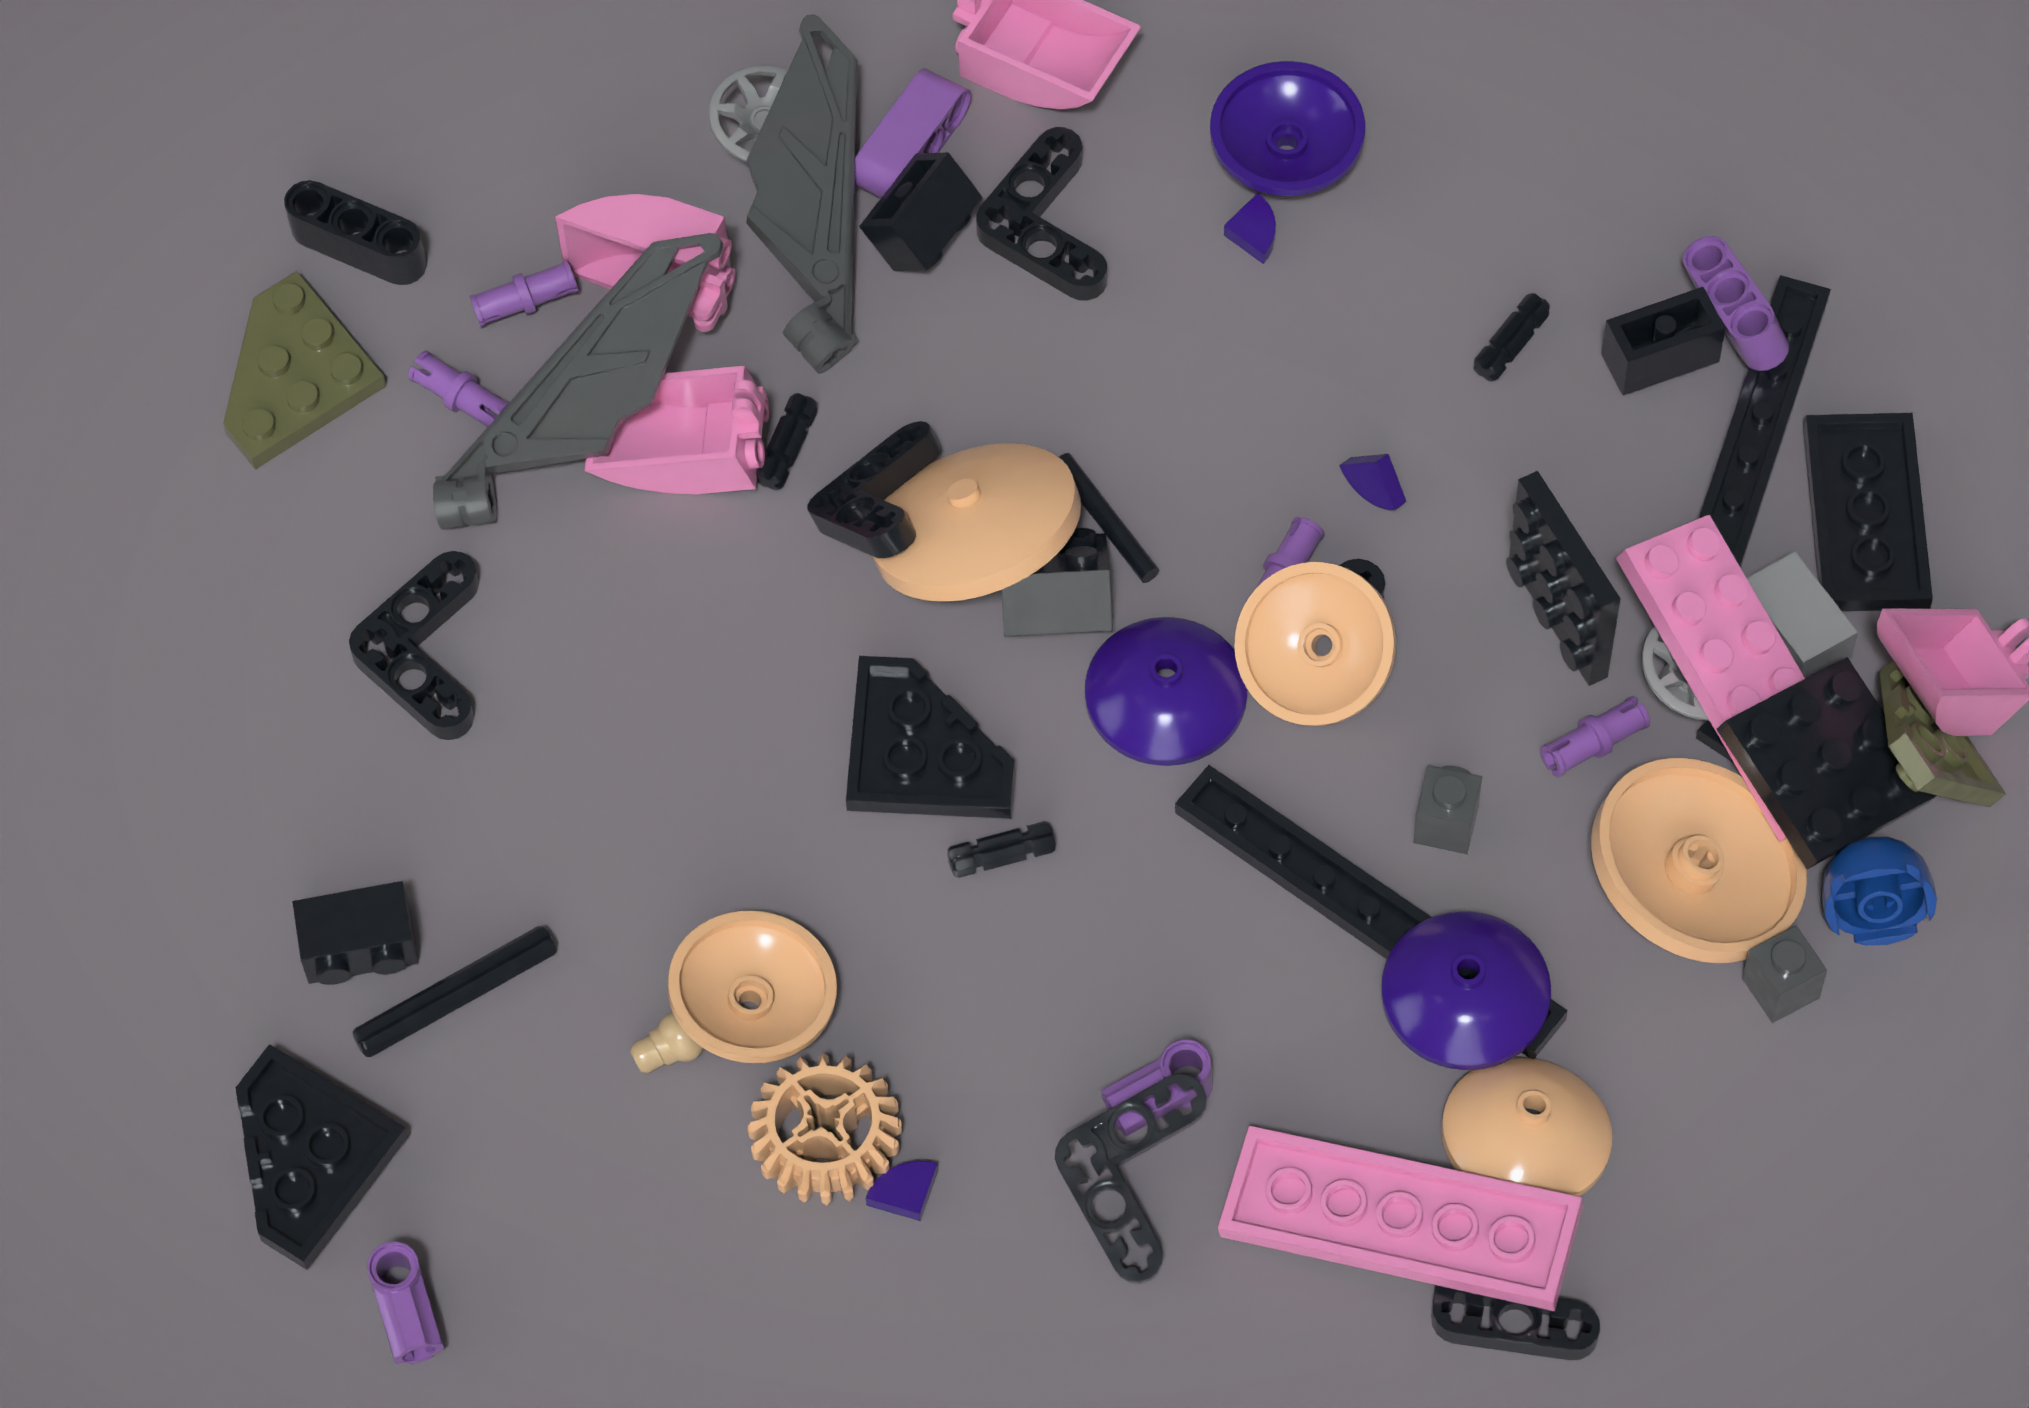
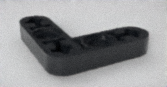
[976,127,1107,301]
[807,421,941,558]
[349,551,479,740]
[1055,1074,1207,1284]
[1431,1285,1600,1360]

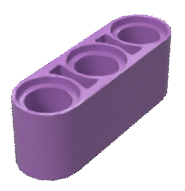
[855,68,971,198]
[1683,236,1789,371]

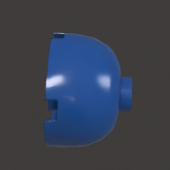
[1822,837,1937,946]

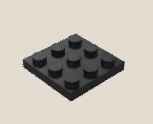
[1506,471,1621,686]
[1717,657,1937,870]

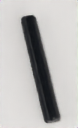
[352,926,556,1057]

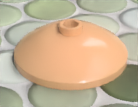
[1234,562,1396,726]
[667,911,837,1063]
[1441,1057,1613,1197]

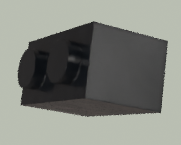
[859,152,983,271]
[1601,287,1726,395]
[292,881,419,985]

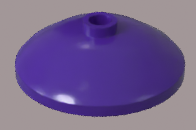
[1210,61,1365,196]
[1085,617,1248,766]
[1381,911,1551,1070]

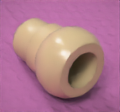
[629,1012,703,1073]

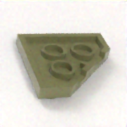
[223,271,386,470]
[1879,660,2006,807]

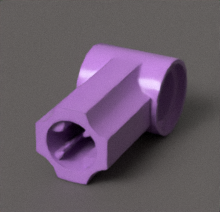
[1101,1039,1213,1137]
[367,1241,444,1364]

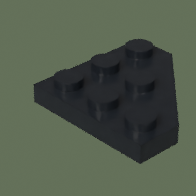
[846,656,1015,819]
[235,1044,408,1270]

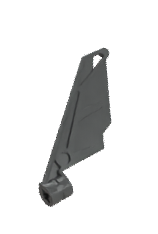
[746,14,857,373]
[433,233,723,530]

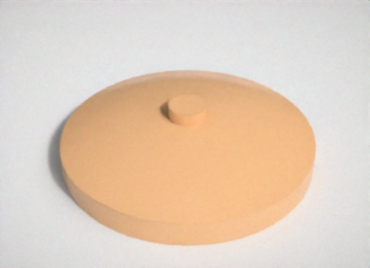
[873,443,1081,601]
[1591,758,1807,963]

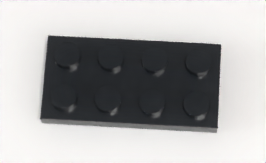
[1804,413,1933,611]

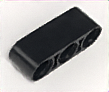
[284,180,427,285]

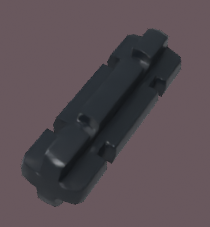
[1473,293,1550,382]
[756,393,817,490]
[947,821,1056,878]

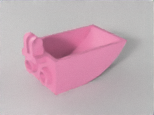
[952,0,1142,109]
[555,194,736,332]
[584,365,770,495]
[1877,609,2029,736]

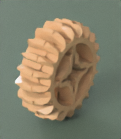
[748,1053,902,1206]

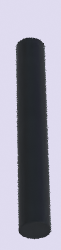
[1059,453,1159,583]

